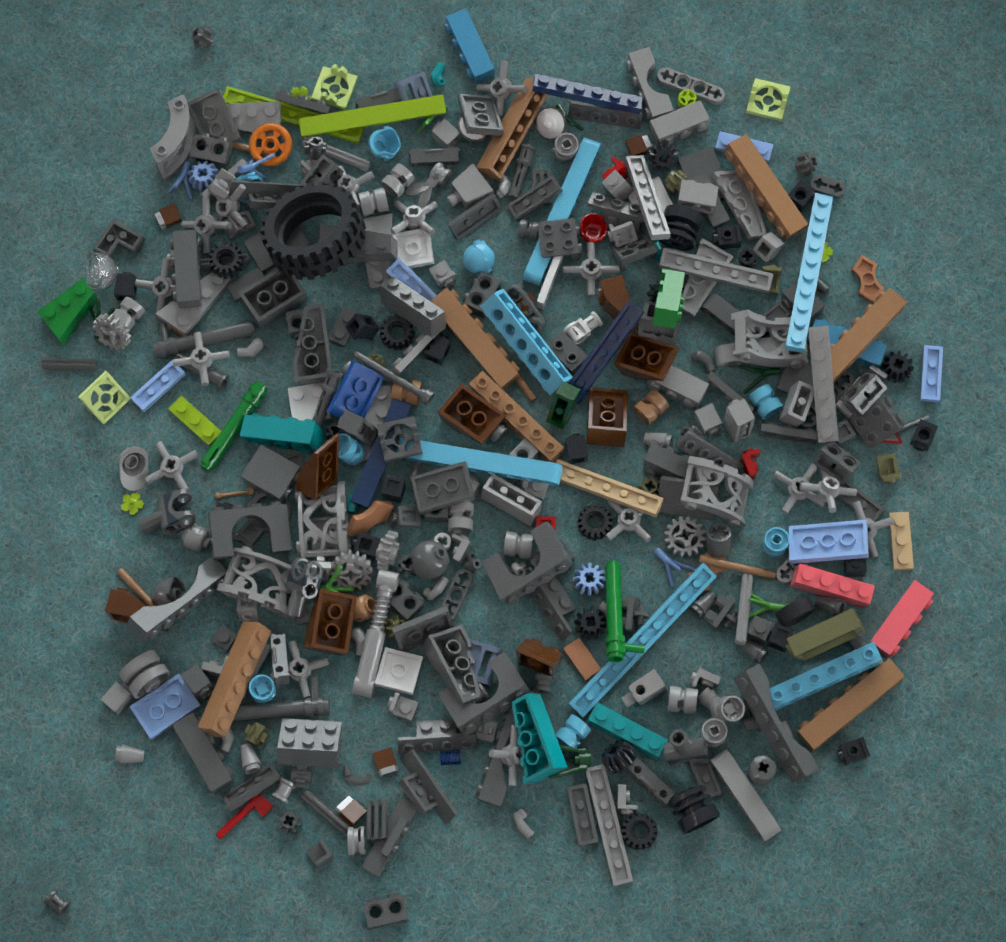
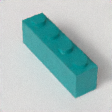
[587,702,668,762]

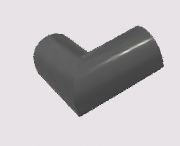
[93,219,145,260]

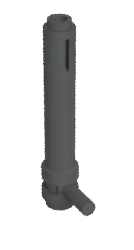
[153,321,255,359]
[233,677,330,721]

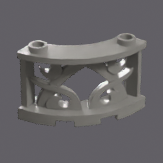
[150,95,195,180]
[731,309,808,368]
[680,456,754,527]
[295,481,349,558]
[217,546,303,619]

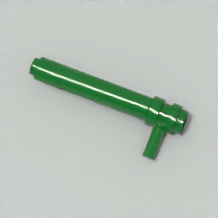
[200,381,268,472]
[605,560,645,662]

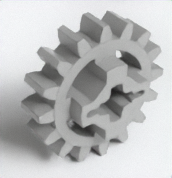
[92,313,132,351]
[664,516,706,558]
[375,530,400,571]
[330,550,373,592]

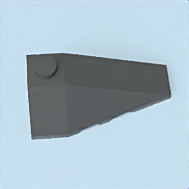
[293,304,333,384]
[422,625,480,704]

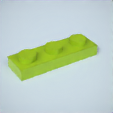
[168,395,221,447]

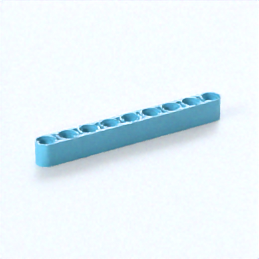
[522,137,602,286]
[396,438,563,486]

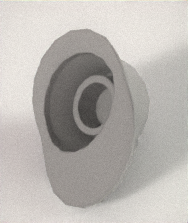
[118,446,149,491]

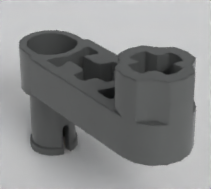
[506,282,545,333]

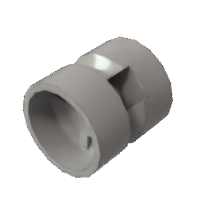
[554,132,579,162]
[380,163,415,199]
[358,188,389,216]
[112,296,145,330]
[448,502,474,534]
[503,531,534,560]
[667,686,698,715]
[710,696,745,722]
[700,718,728,748]

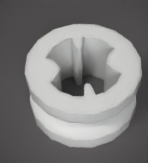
[434,533,451,550]

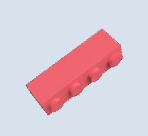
[790,564,874,608]
[869,580,934,659]

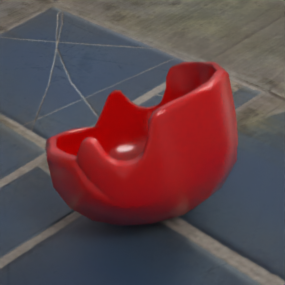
[579,213,607,243]

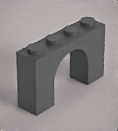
[208,502,292,560]
[481,521,573,605]
[438,651,531,737]

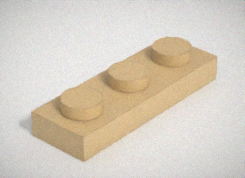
[889,512,914,570]

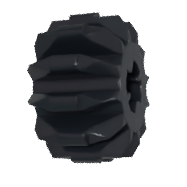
[648,140,679,172]
[881,350,914,383]
[574,607,607,641]
[601,740,636,774]

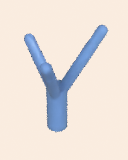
[237,153,275,179]
[168,162,193,200]
[654,548,696,588]

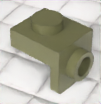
[759,265,782,295]
[875,453,902,483]

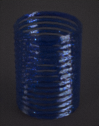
[440,750,461,766]

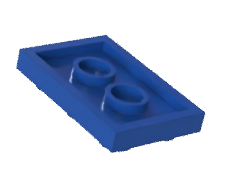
[327,360,385,418]

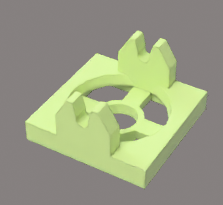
[311,64,358,110]
[746,78,790,122]
[78,371,131,424]

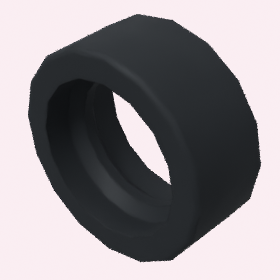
[776,596,815,627]

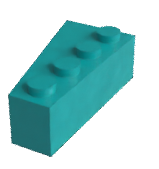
[240,413,326,453]
[512,693,567,784]

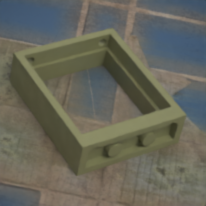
[786,608,866,662]

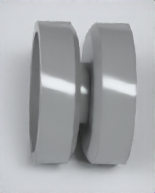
[119,650,171,699]

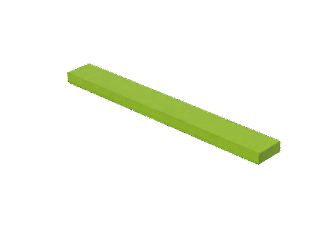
[223,86,365,145]
[299,95,446,138]

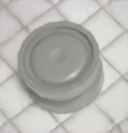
[347,826,366,855]

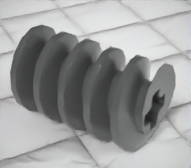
[748,756,776,786]

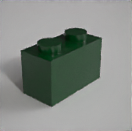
[546,381,581,430]

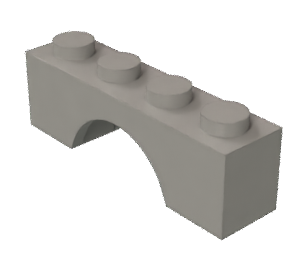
[626,47,674,120]

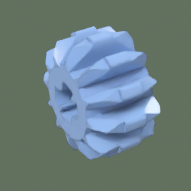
[188,160,219,192]
[573,563,606,596]

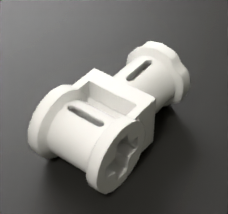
[563,311,603,345]

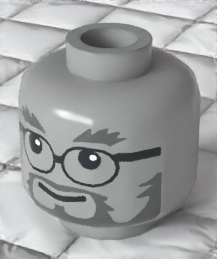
[181,524,211,552]

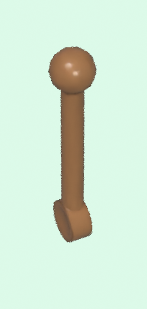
[214,488,254,500]

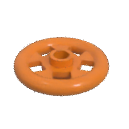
[249,123,292,167]

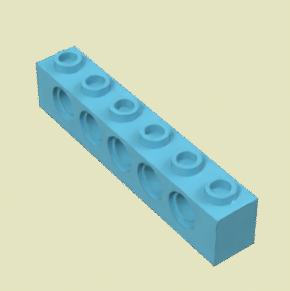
[480,289,573,395]
[769,642,883,711]

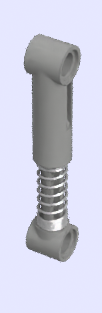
[352,569,400,698]

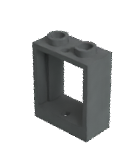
[638,301,680,342]

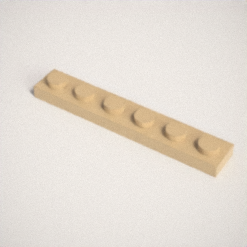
[556,459,664,517]

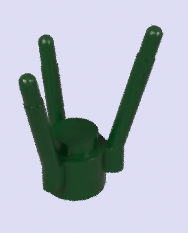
[548,745,592,780]

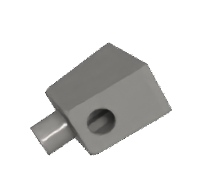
[447,164,493,209]
[621,669,668,707]

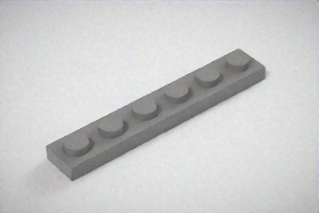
[625,155,670,240]
[659,248,773,294]
[808,326,839,443]
[585,764,633,887]

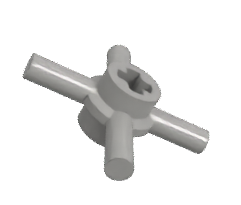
[476,60,528,116]
[338,165,375,208]
[207,184,248,229]
[181,197,231,253]
[390,200,438,236]
[563,242,619,297]
[135,258,176,313]
[172,332,230,386]
[145,441,199,490]
[773,463,826,514]
[799,469,857,513]
[605,500,652,543]
[852,501,895,558]
[270,640,329,699]
[489,725,522,786]

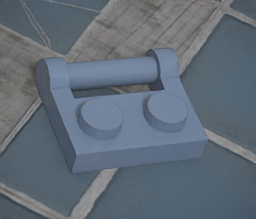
[394,72,432,101]
[470,639,502,687]

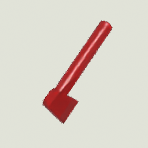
[216,794,274,839]

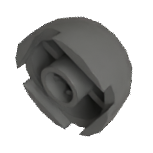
[410,540,449,580]
[151,577,186,606]

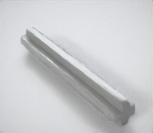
[302,137,371,172]
[735,574,753,645]

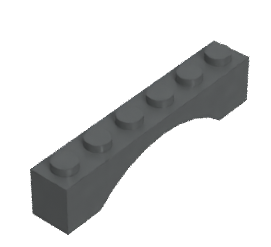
[126,556,227,643]
[733,664,819,783]
[476,691,538,809]

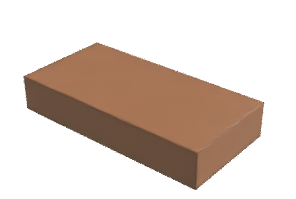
[563,638,601,681]

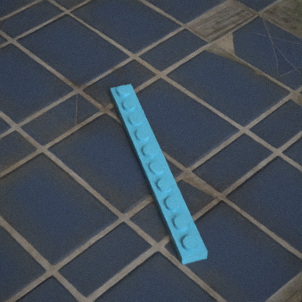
[785,193,833,353]
[568,563,717,717]

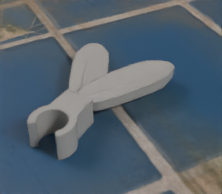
[405,171,444,209]

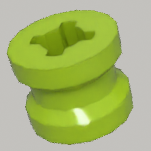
[678,89,696,108]

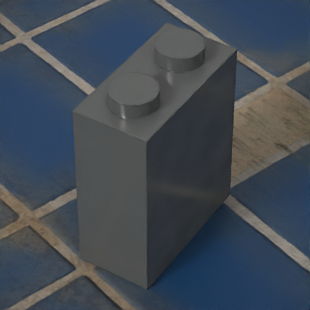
[241,445,301,503]

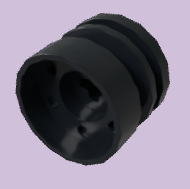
[659,204,703,251]
[667,785,720,835]

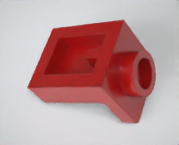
[601,156,628,180]
[740,448,760,479]

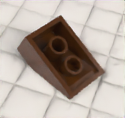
[597,275,639,334]
[614,332,680,381]
[438,383,506,445]
[586,388,628,447]
[296,434,340,500]
[105,587,169,632]
[303,589,357,656]
[516,638,562,679]

